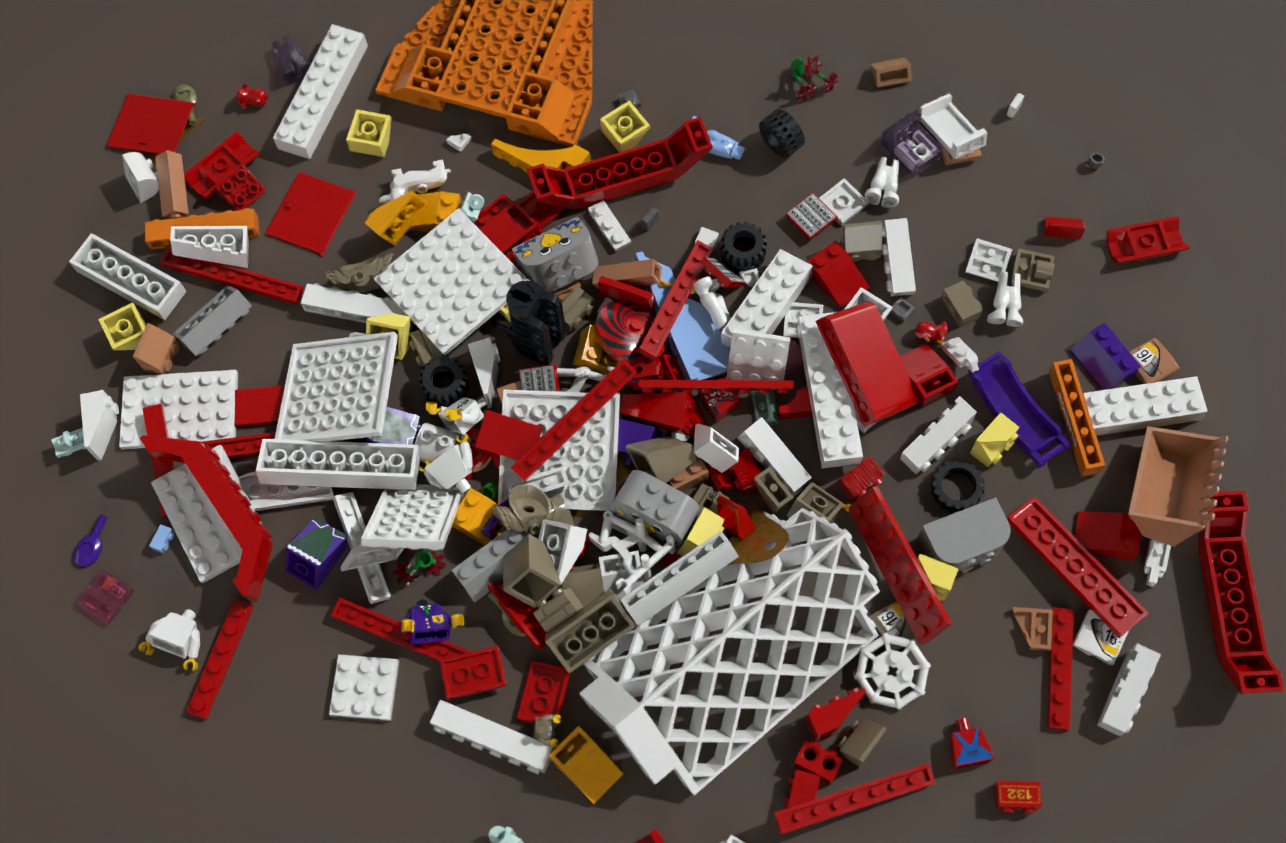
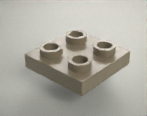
[1010,248,1055,292]

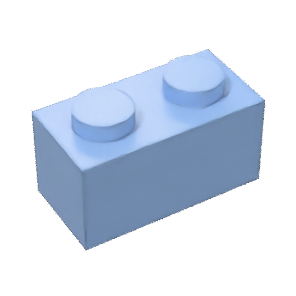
[149,524,175,554]

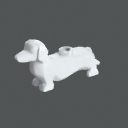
[379,160,451,204]

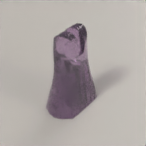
[272,36,312,85]

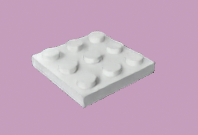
[726,329,790,381]
[329,655,399,721]

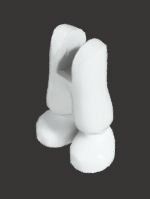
[865,157,899,208]
[987,271,1023,327]
[693,277,731,330]

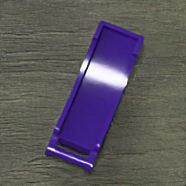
[968,351,1072,468]

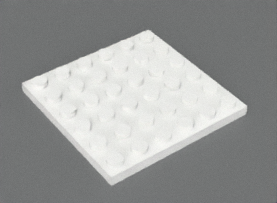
[374,208,528,356]
[275,332,398,441]
[498,389,620,511]

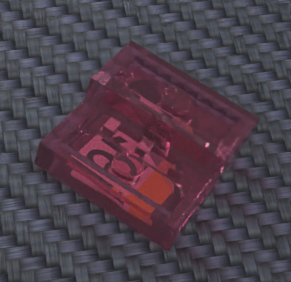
[76,570,135,624]

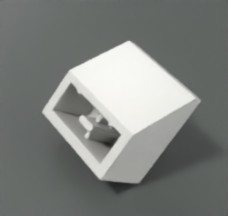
[693,424,739,473]
[599,551,644,599]

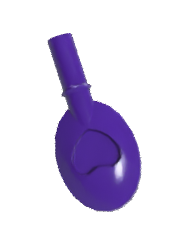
[74,514,108,568]

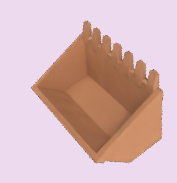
[1128,426,1228,546]

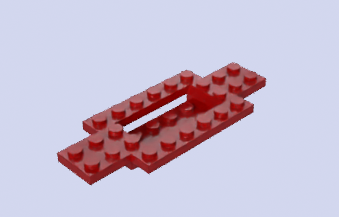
[473,190,567,270]

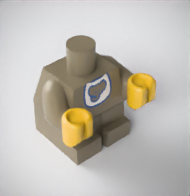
[533,714,561,748]

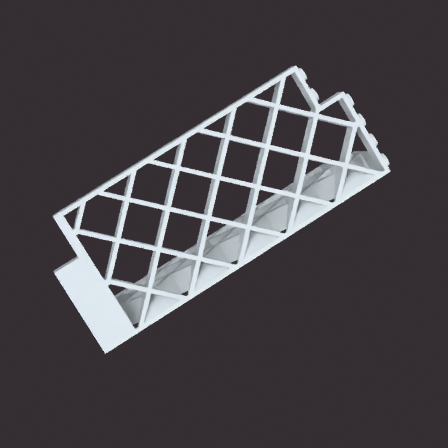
[579,508,880,795]

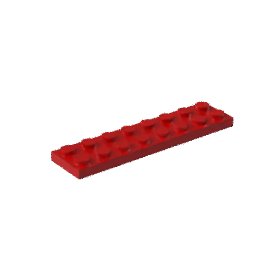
[849,486,952,645]
[1006,496,1149,638]

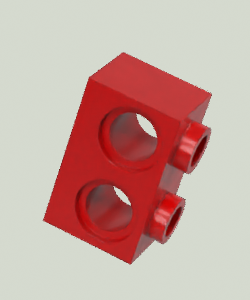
[793,740,843,785]

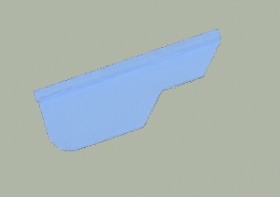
[634,251,730,380]

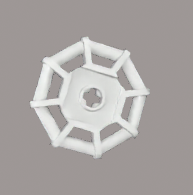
[854,633,931,710]

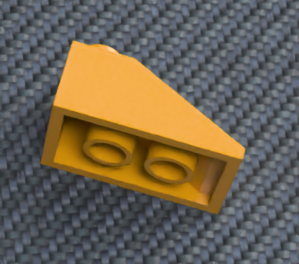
[365,191,429,245]
[408,192,462,233]
[452,488,507,545]

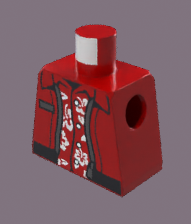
[697,378,740,423]

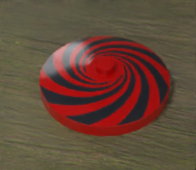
[594,299,667,365]

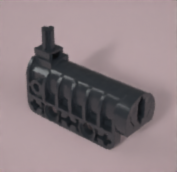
[493,280,567,366]

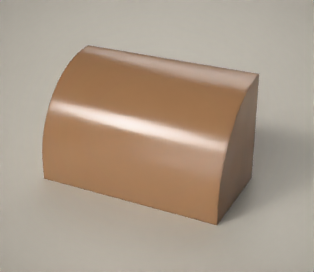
[871,57,912,87]

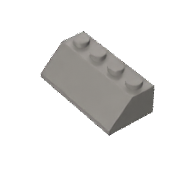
[172,285,252,356]
[451,529,526,603]

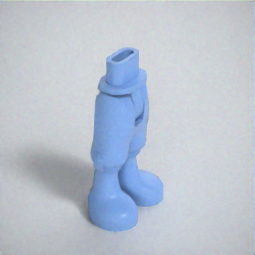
[692,116,745,160]

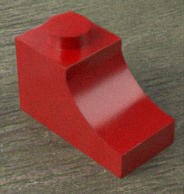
[778,387,813,420]

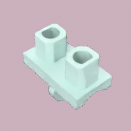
[460,192,484,222]
[51,428,86,458]
[489,826,524,843]

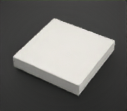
[819,179,869,226]

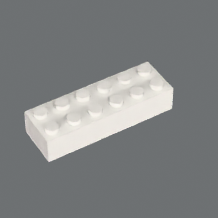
[69,233,187,320]
[721,249,812,348]
[1083,376,1208,436]

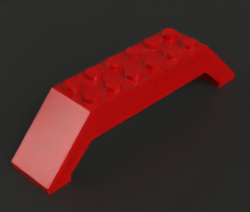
[526,116,713,210]
[140,435,273,603]
[1198,491,1285,694]

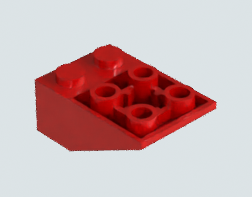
[900,343,959,407]
[805,688,866,742]

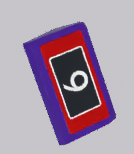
[480,499,509,540]

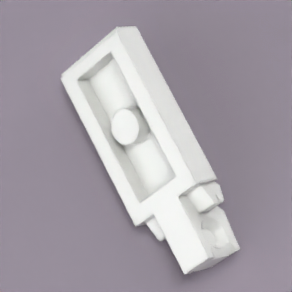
[942,337,979,372]
[1144,539,1171,587]

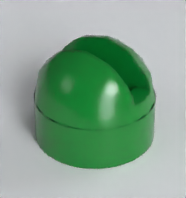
[481,482,499,499]

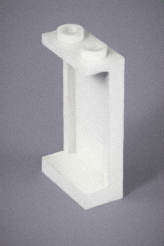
[919,94,988,160]

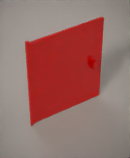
[107,93,196,155]
[265,172,357,257]

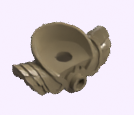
[325,252,395,294]
[493,484,564,535]

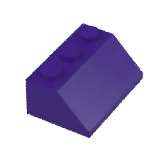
[1070,323,1141,390]

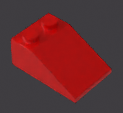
[807,240,870,310]
[1074,511,1141,561]

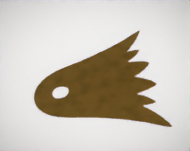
[728,503,789,565]

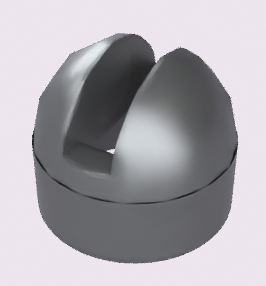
[1089,153,1105,169]

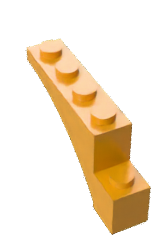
[491,139,591,174]

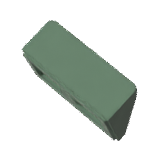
[751,390,780,426]

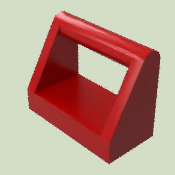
[717,496,756,540]

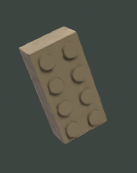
[545,588,636,673]

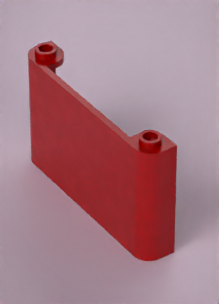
[815,301,918,427]

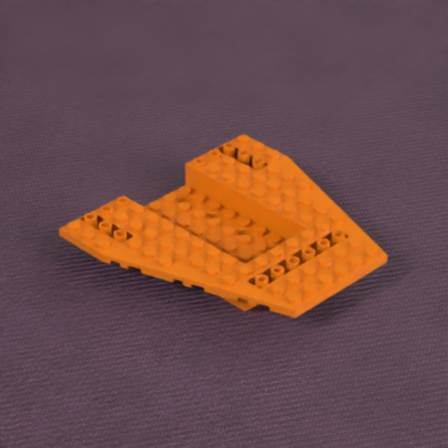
[376,0,593,147]

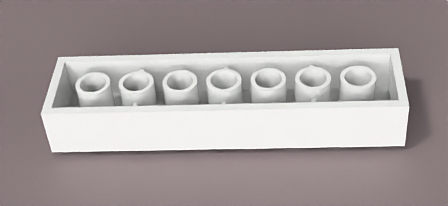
[273,24,368,159]
[797,312,863,468]
[256,439,420,490]

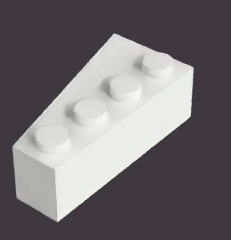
[882,218,916,297]
[170,226,249,268]
[900,396,977,475]
[737,417,812,494]
[1097,644,1161,736]

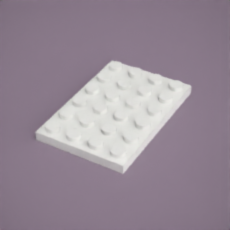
[119,370,238,449]
[151,445,262,583]
[361,484,464,550]

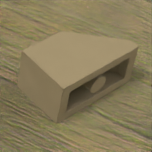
[754,467,794,515]

